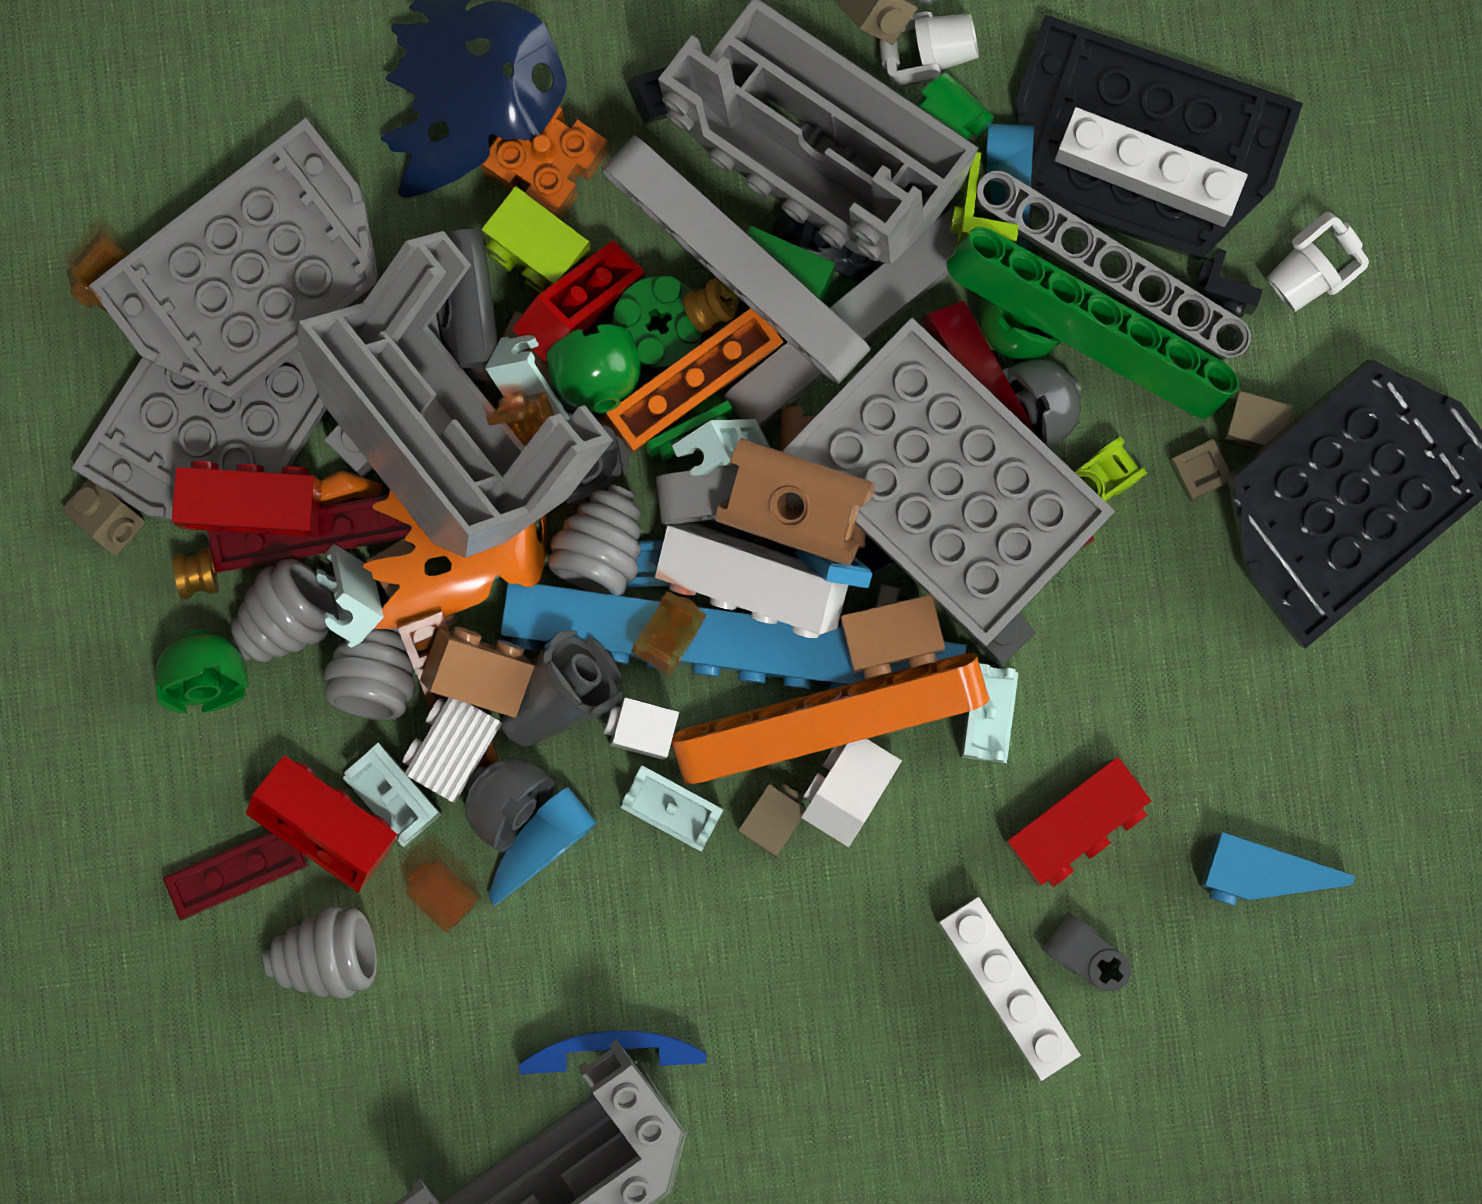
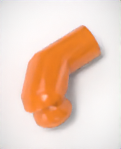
[320,471,382,507]

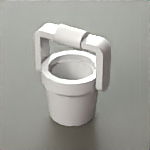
[879,11,979,86]
[1266,212,1369,312]

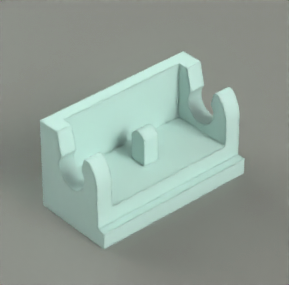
[485,335,575,436]
[672,419,770,476]
[316,544,384,648]
[961,663,1019,764]
[343,743,442,847]
[621,765,724,852]

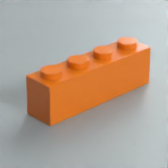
[604,308,783,455]

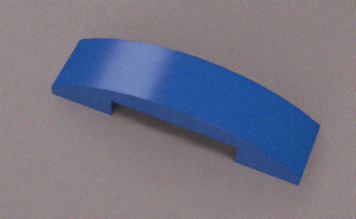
[519,1030,707,1074]

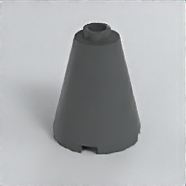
[501,630,622,747]

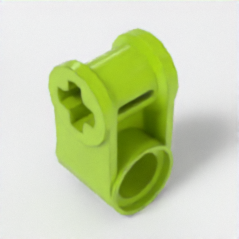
[1075,436,1148,502]

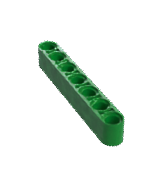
[946,227,1239,419]

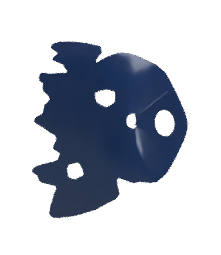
[381,0,567,198]

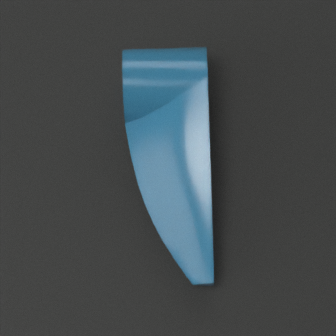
[987,124,1034,250]
[488,787,597,906]

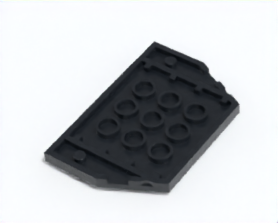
[1015,15,1303,261]
[1227,359,1482,649]

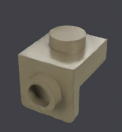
[61,479,144,555]

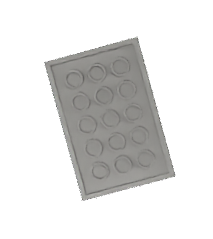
[782,318,1115,648]

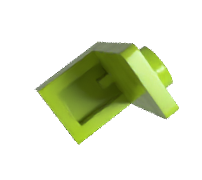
[949,152,1019,249]

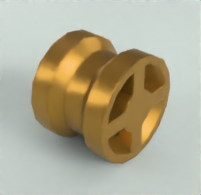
[683,277,740,333]
[172,548,219,599]

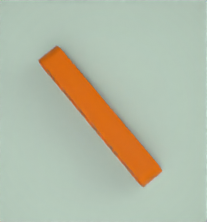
[671,653,990,784]

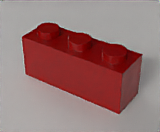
[512,240,645,362]
[171,461,322,538]
[245,755,398,893]
[1004,757,1152,888]

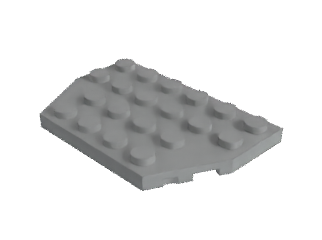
[89,118,379,401]
[72,351,327,520]

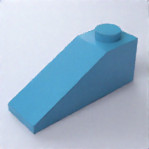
[1200,832,1355,906]

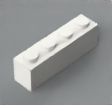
[1055,107,1248,227]
[655,522,848,638]
[937,897,1081,1081]

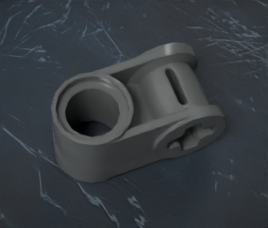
[1041,912,1131,992]

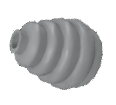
[549,485,641,596]
[231,558,338,662]
[324,628,416,720]
[263,906,377,999]

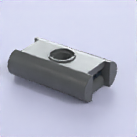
[438,229,498,385]

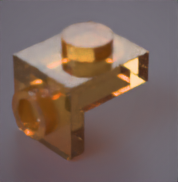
[66,231,131,312]
[486,390,555,447]
[631,592,706,676]

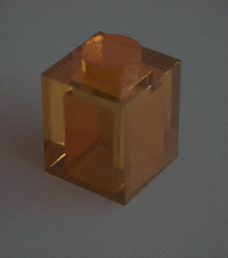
[406,860,481,933]

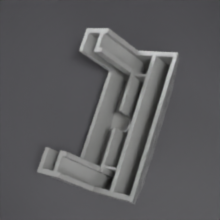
[658,0,978,265]
[297,231,613,558]
[385,1039,686,1204]

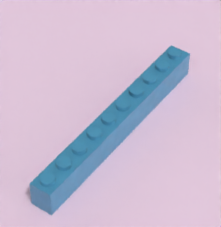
[501,583,967,690]

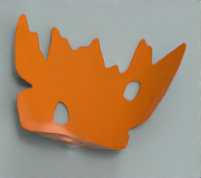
[362,490,548,629]

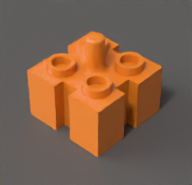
[481,107,609,220]

